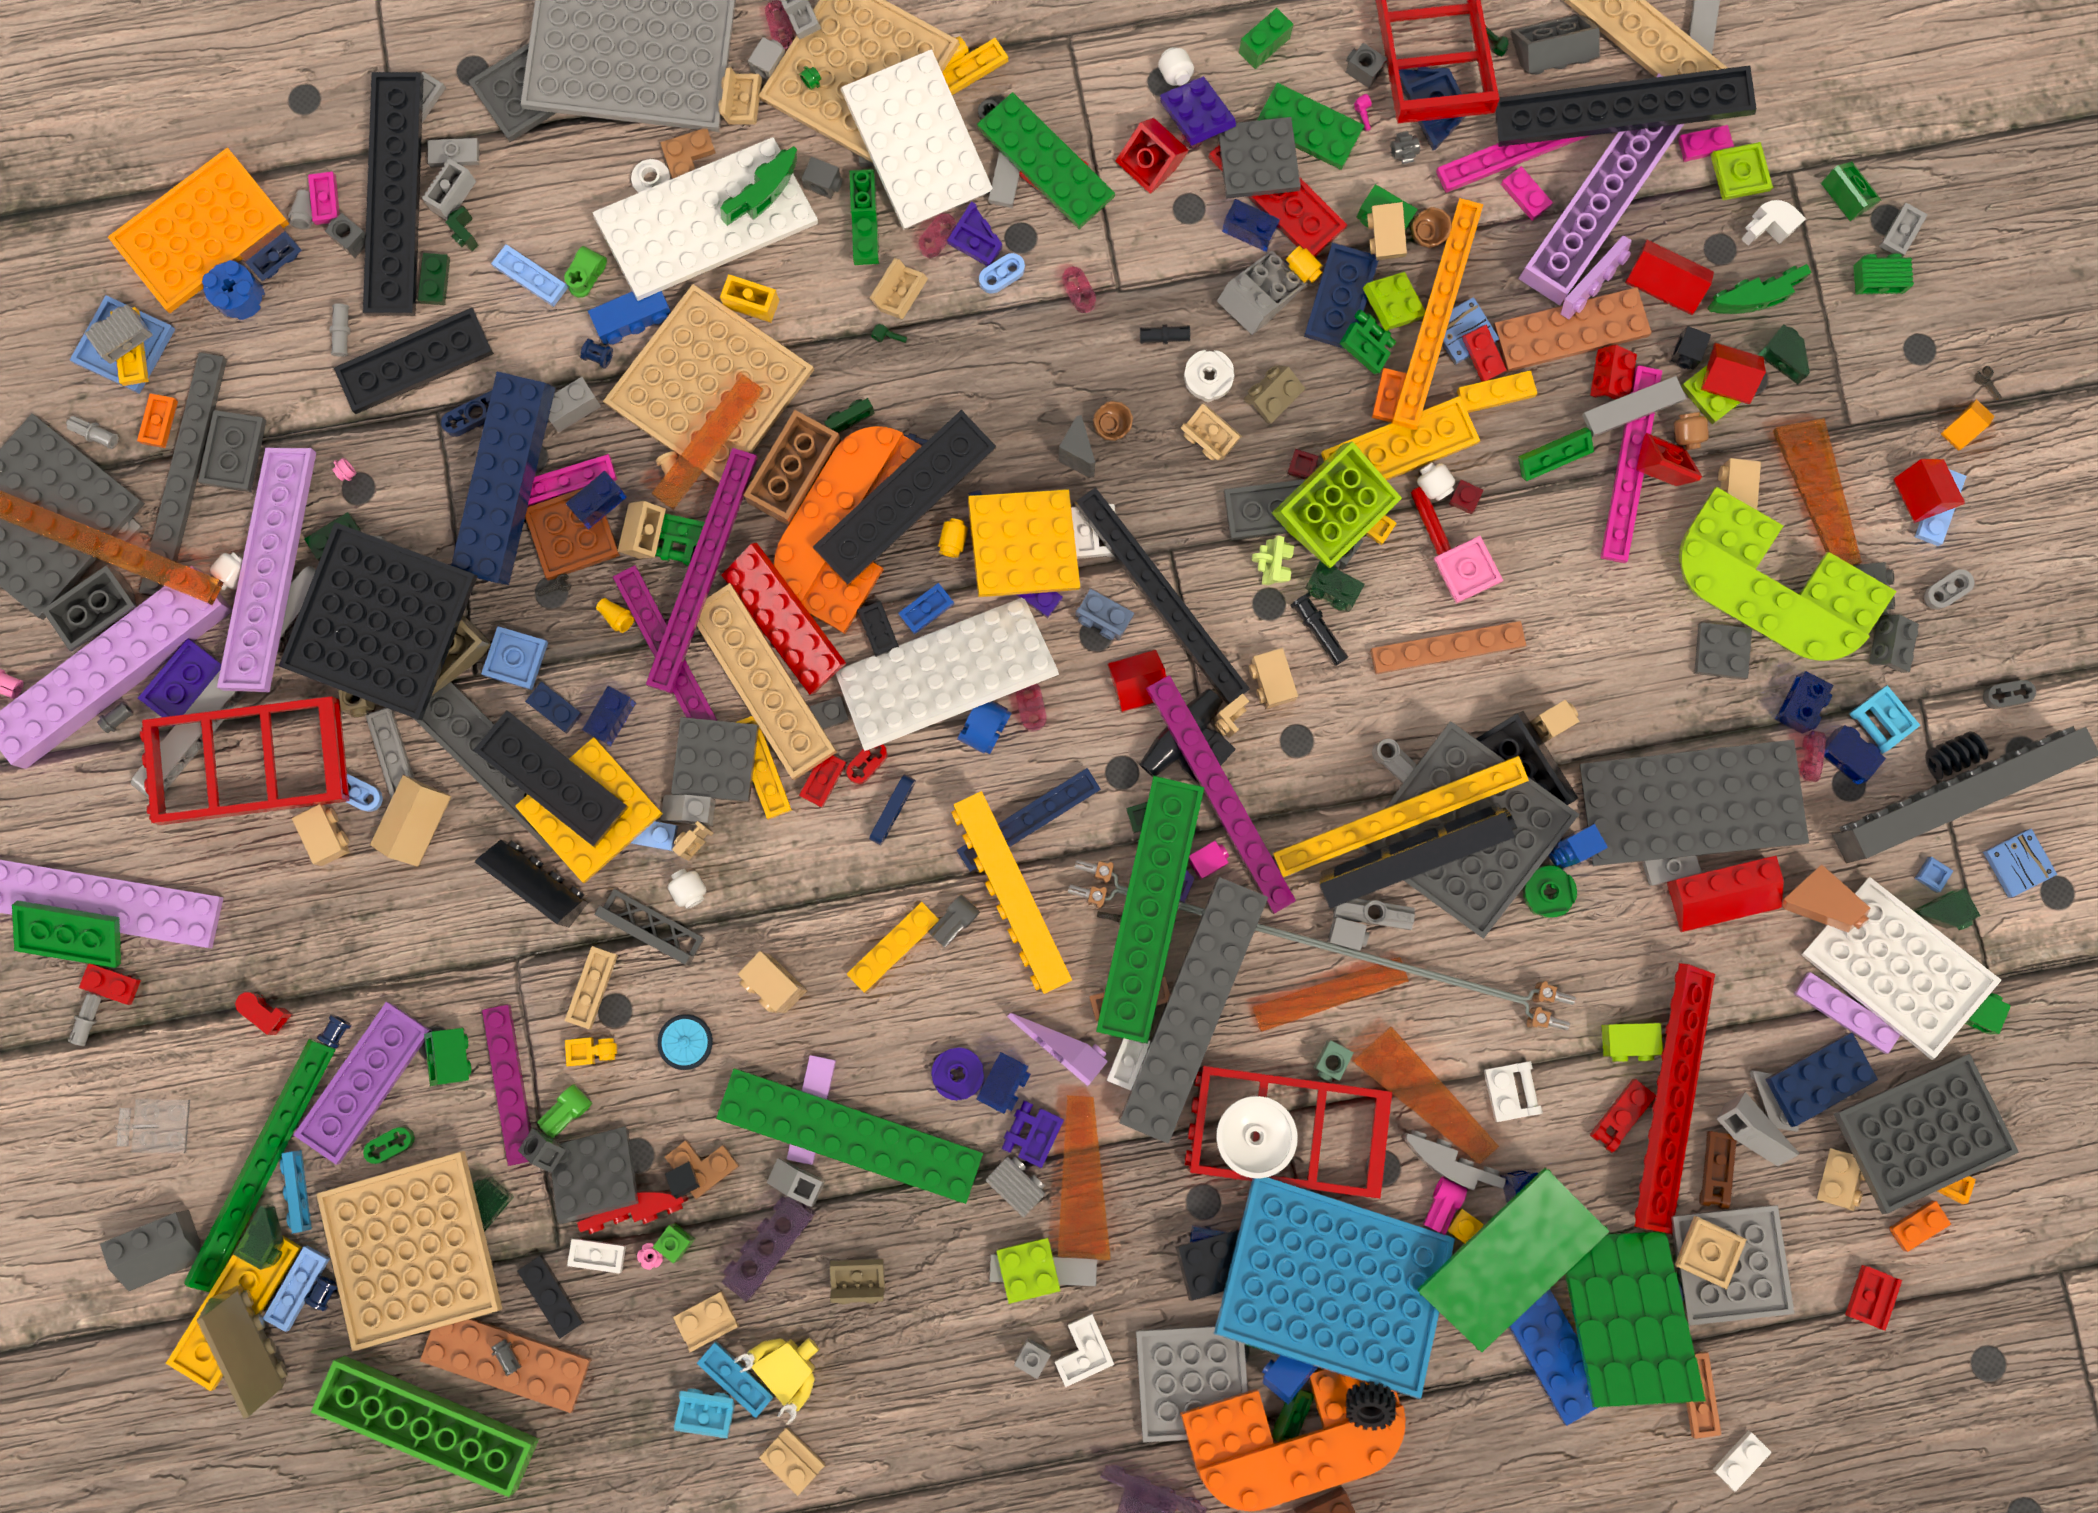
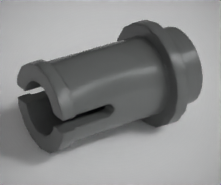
[97,702,134,733]
[491,1339,522,1376]

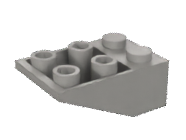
[1217,250,1307,335]

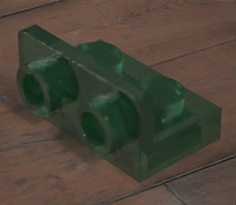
[1305,561,1365,612]

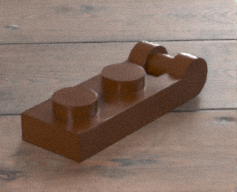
[1699,1131,1737,1209]

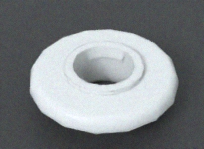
[631,159,670,193]

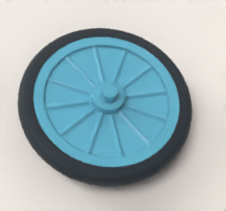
[657,1014,713,1070]

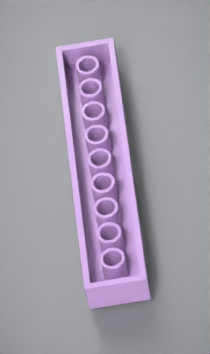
[1519,74,1684,306]
[0,566,233,769]

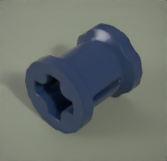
[580,338,613,369]
[317,1014,352,1049]
[304,1275,338,1311]

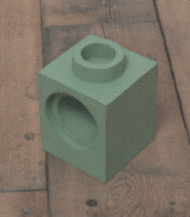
[1313,1040,1354,1083]

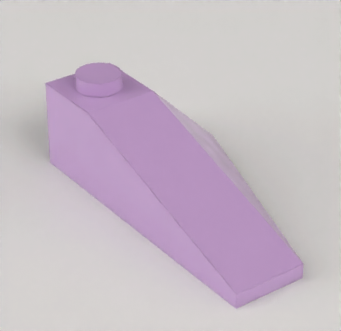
[1007,1013,1108,1086]

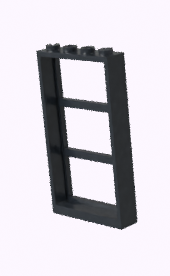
[1320,803,1517,909]

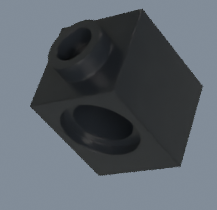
[1670,326,1711,370]

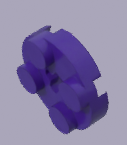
[931,1047,984,1101]

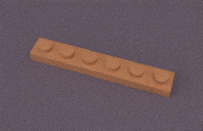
[1370,621,1526,675]

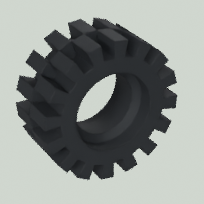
[1346,1381,1396,1431]

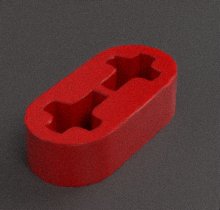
[846,744,888,784]

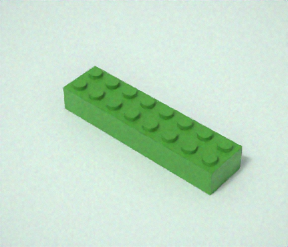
[311,1355,539,1497]

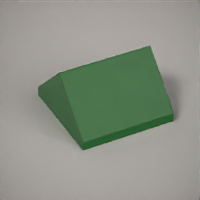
[1821,162,1882,222]

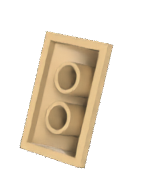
[370,775,452,867]

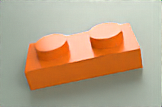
[1371,368,1407,423]
[137,393,178,448]
[1889,1200,1951,1252]

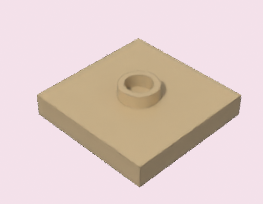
[1674,1216,1747,1289]

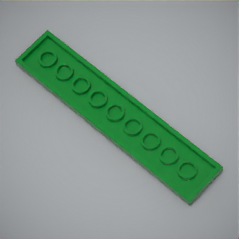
[1096,776,1204,1044]
[716,1068,983,1204]

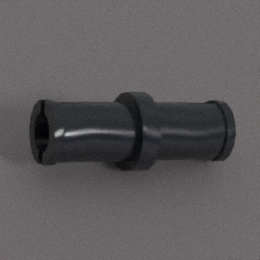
[1140,324,1190,345]

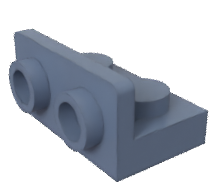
[1075,589,1134,641]

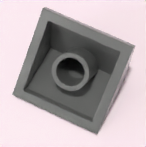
[1059,415,1096,478]

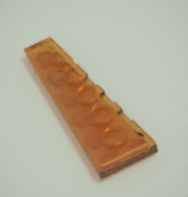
[1773,418,1862,566]
[1352,1026,1499,1164]
[1058,1095,1110,1260]

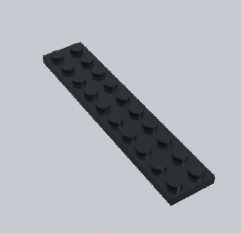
[1495,65,1757,147]
[363,72,424,316]

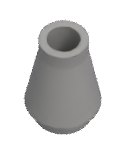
[288,190,314,230]

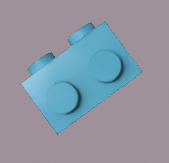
[674,1389,735,1439]

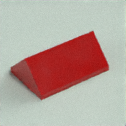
[1625,239,1714,315]

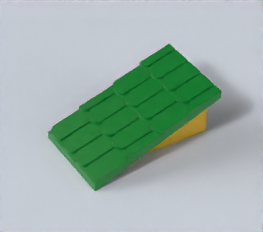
[1565,1232,1706,1408]

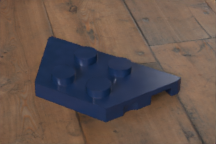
[1399,67,1466,151]

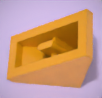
[1941,399,1995,451]

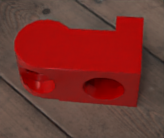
[235,992,292,1035]

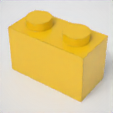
[720,274,780,323]

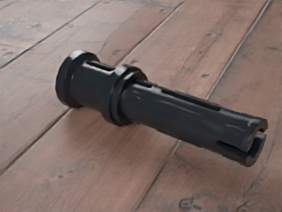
[1290,592,1349,666]

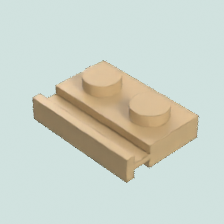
[672,821,713,861]
[673,1291,739,1352]
[759,1427,826,1496]

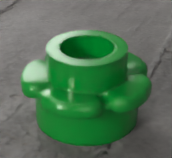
[799,66,822,90]

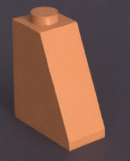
[1782,865,1871,933]

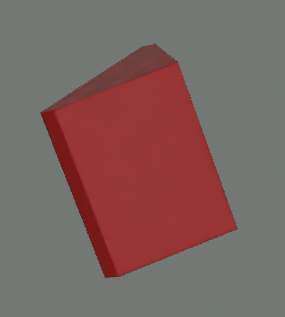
[1701,343,1766,404]
[1636,433,1703,487]
[1893,459,1965,523]
[1107,650,1166,712]

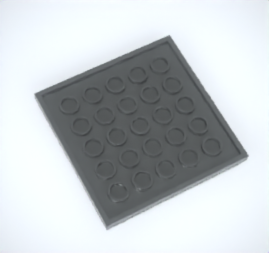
[0,413,145,620]
[1359,721,1579,939]

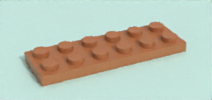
[1492,287,1652,372]
[420,1318,591,1413]

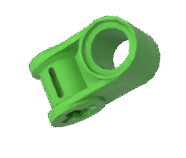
[564,246,607,298]

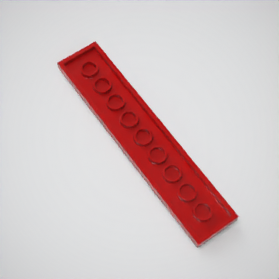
[1635,963,1715,1234]

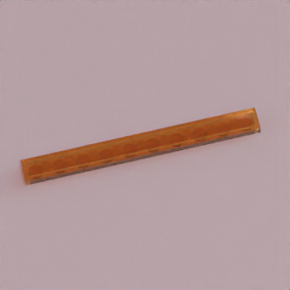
[0,491,224,605]

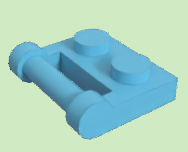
[1849,685,1921,754]

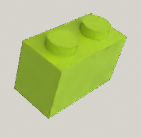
[1601,1023,1663,1062]

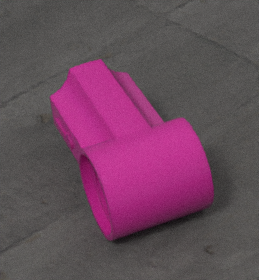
[1423,1176,1468,1235]

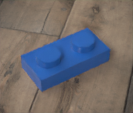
[898,583,954,635]

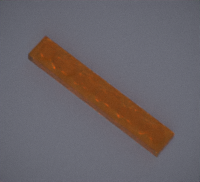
[652,375,764,510]
[1252,957,1409,1032]

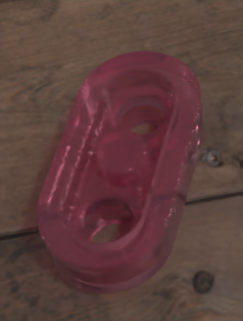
[1016,683,1046,732]
[1800,730,1826,782]

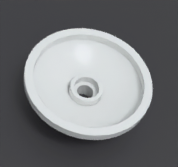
[1216,1096,1297,1178]

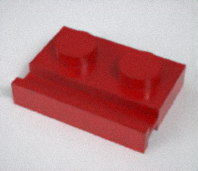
[1845,1265,1902,1331]

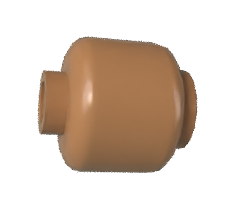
[1674,412,1709,450]

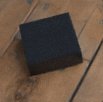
[665,1161,700,1199]

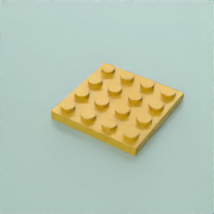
[968,490,1080,597]
[515,737,663,883]

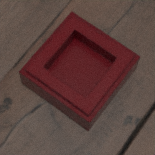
[1287,449,1319,479]

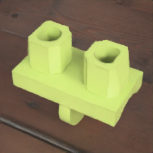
[1251,536,1294,586]

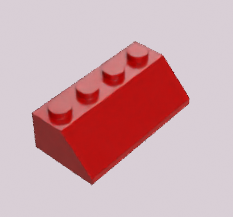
[1667,856,1784,932]

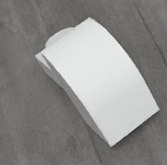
[1742,200,1806,246]

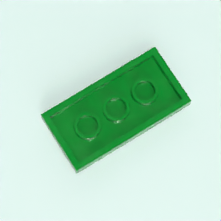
[1257,82,1365,170]
[12,900,121,968]

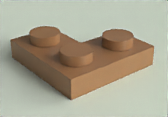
[660,129,716,179]
[665,1140,740,1199]

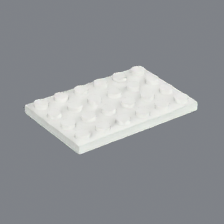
[841,49,993,230]
[1801,877,2001,1060]

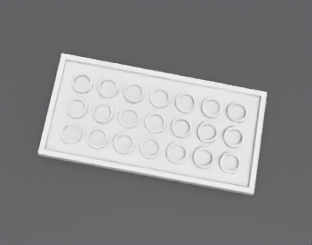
[593,137,818,301]
[836,598,1059,751]

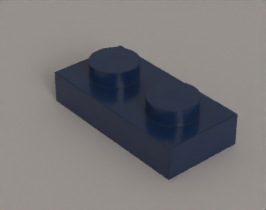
[525,682,583,734]

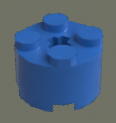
[202,260,265,320]
[957,701,1012,755]

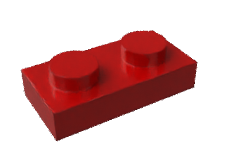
[1461,325,1506,382]
[799,755,847,809]
[79,964,141,1005]

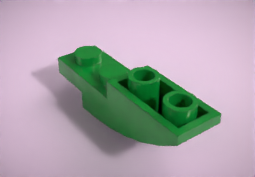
[720,146,797,226]
[849,169,879,265]
[1707,264,1812,314]

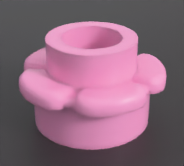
[332,458,357,481]
[637,1243,663,1270]

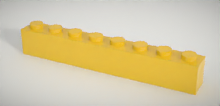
[951,791,1072,994]

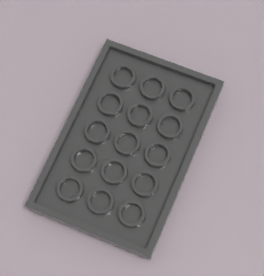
[1834,1054,2019,1214]

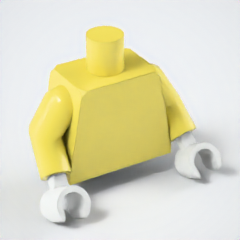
[734,1338,819,1424]

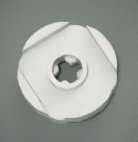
[1184,350,1234,402]

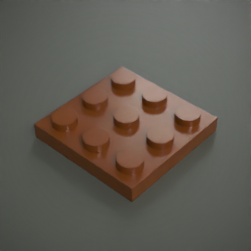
[525,484,620,581]

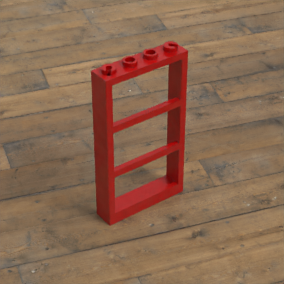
[1376,0,1500,124]
[140,696,350,825]
[1185,1066,1392,1199]

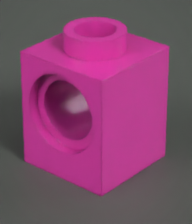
[1188,841,1229,880]

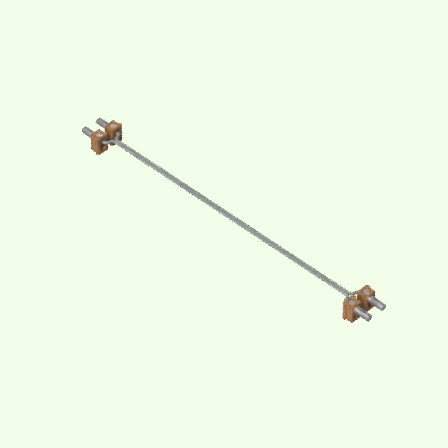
[1068,860,1576,1031]

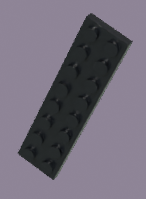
[813,409,996,585]

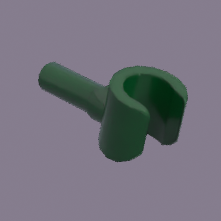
[1486,26,1509,57]
[871,324,907,343]

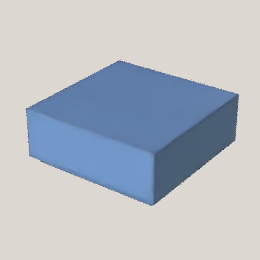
[1915,857,1953,893]

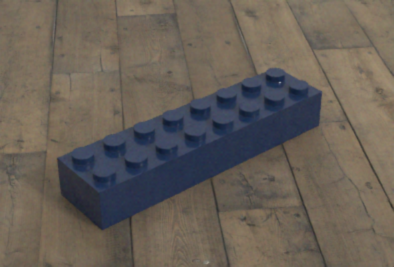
[451,371,555,585]

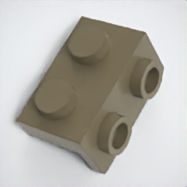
[1244,365,1305,423]
[829,1259,885,1304]

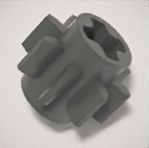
[1390,131,1420,165]

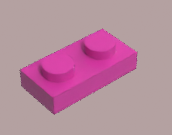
[1678,125,1734,162]
[1501,166,1553,221]
[308,171,340,225]

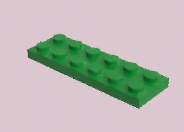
[977,92,1115,229]

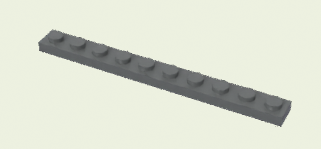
[139,352,227,596]

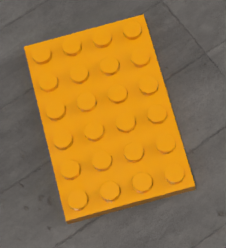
[108,147,290,313]

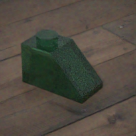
[1758,324,1810,385]
[1913,888,1981,930]
[233,1204,284,1270]

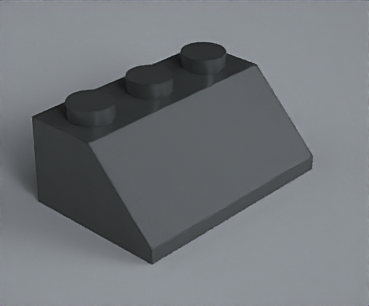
[1511,14,1600,75]
[42,565,137,652]
[100,1210,202,1291]

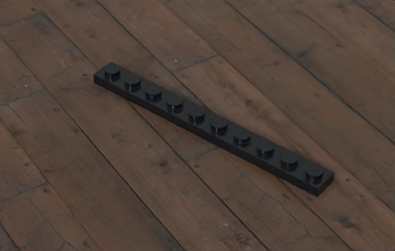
[1074,487,1250,705]

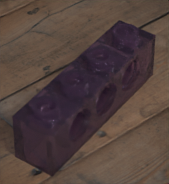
[722,1196,816,1302]

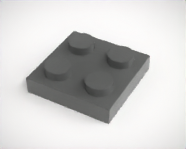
[1694,622,1752,680]

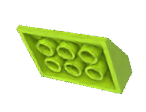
[1272,441,1402,568]

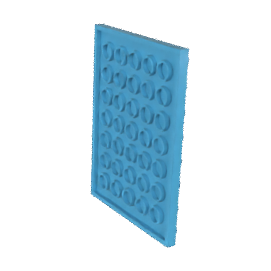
[1214,1177,1455,1399]

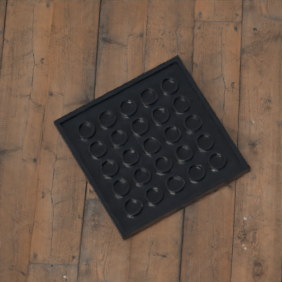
[279,522,478,721]

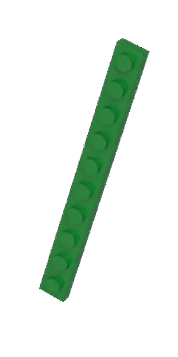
[184,1038,336,1292]

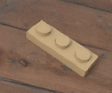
[565,946,618,1029]

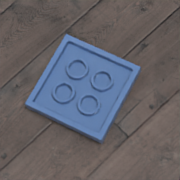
[70,295,175,394]

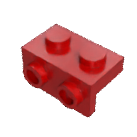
[1590,344,1637,400]

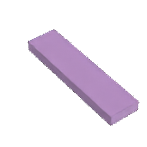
[787,1055,836,1165]

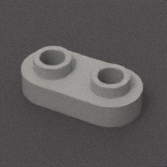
[1924,569,1974,610]

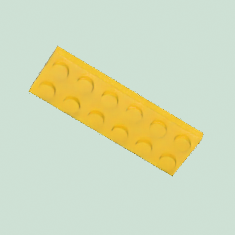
[1321,396,1480,480]
[166,1220,302,1391]

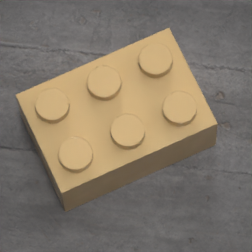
[737,951,807,1013]

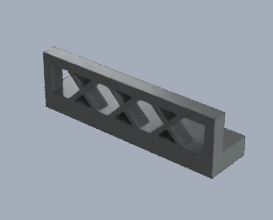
[594,889,705,966]

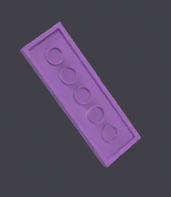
[294,1002,432,1165]

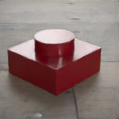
[1449,480,1484,515]

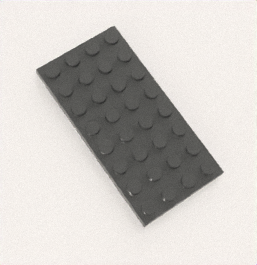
[1580,740,1809,867]

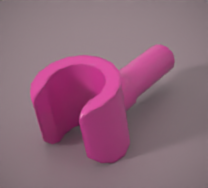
[1354,94,1372,131]

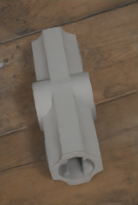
[1333,899,1415,930]

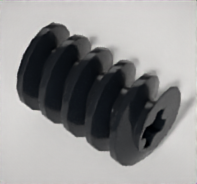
[1925,731,1988,780]

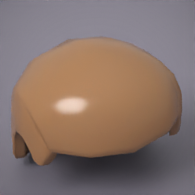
[1410,207,1452,248]
[1093,401,1133,441]

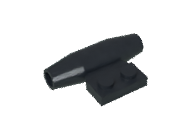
[1139,689,1236,786]

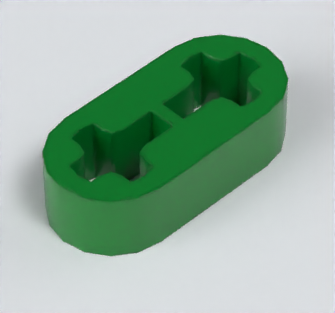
[363,1127,415,1164]

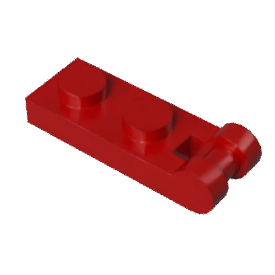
[1590,1079,1656,1153]

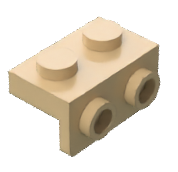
[719,68,762,124]
[870,258,928,320]
[1181,404,1242,461]
[1817,1148,1865,1211]

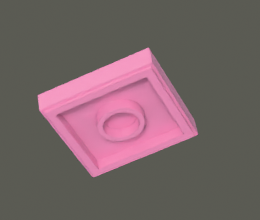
[1433,536,1503,604]

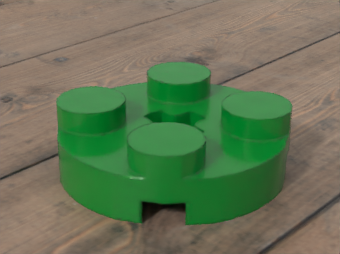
[1523,866,1577,918]

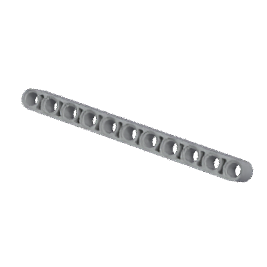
[131,566,316,798]

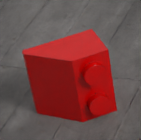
[1115,118,1189,194]

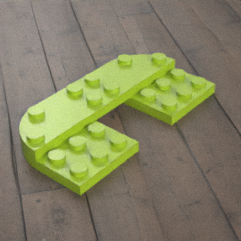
[1679,487,1897,661]

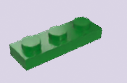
[1518,427,1594,482]

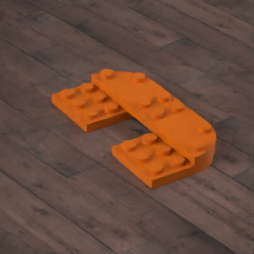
[774,426,921,634]
[1180,1368,1406,1511]

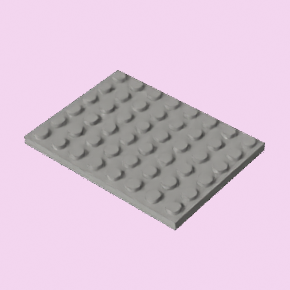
[521,0,736,132]

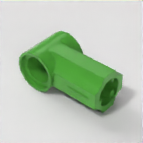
[537,1084,592,1138]

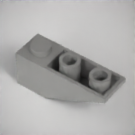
[1717,1092,1799,1166]

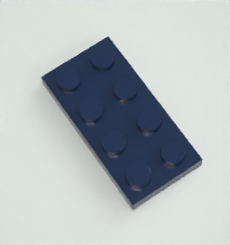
[1304,242,1379,349]
[1765,1032,1878,1127]

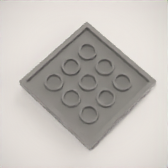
[1672,1205,1795,1326]
[1136,1325,1248,1442]

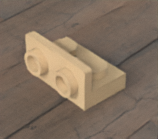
[1213,694,1249,738]

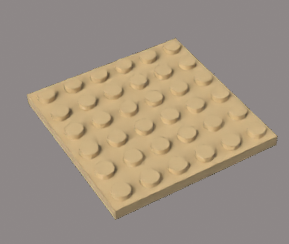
[758,0,960,164]
[603,284,814,484]
[316,1151,503,1352]

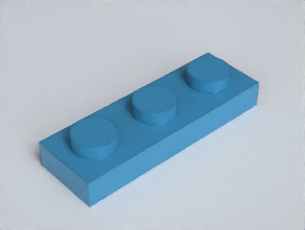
[280,1150,312,1234]
[696,1341,775,1418]

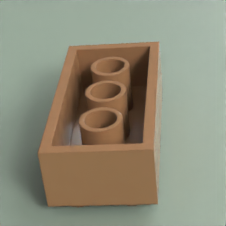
[743,410,841,526]

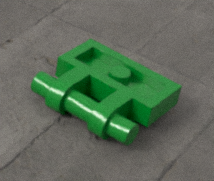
[1339,309,1396,374]
[655,514,705,566]

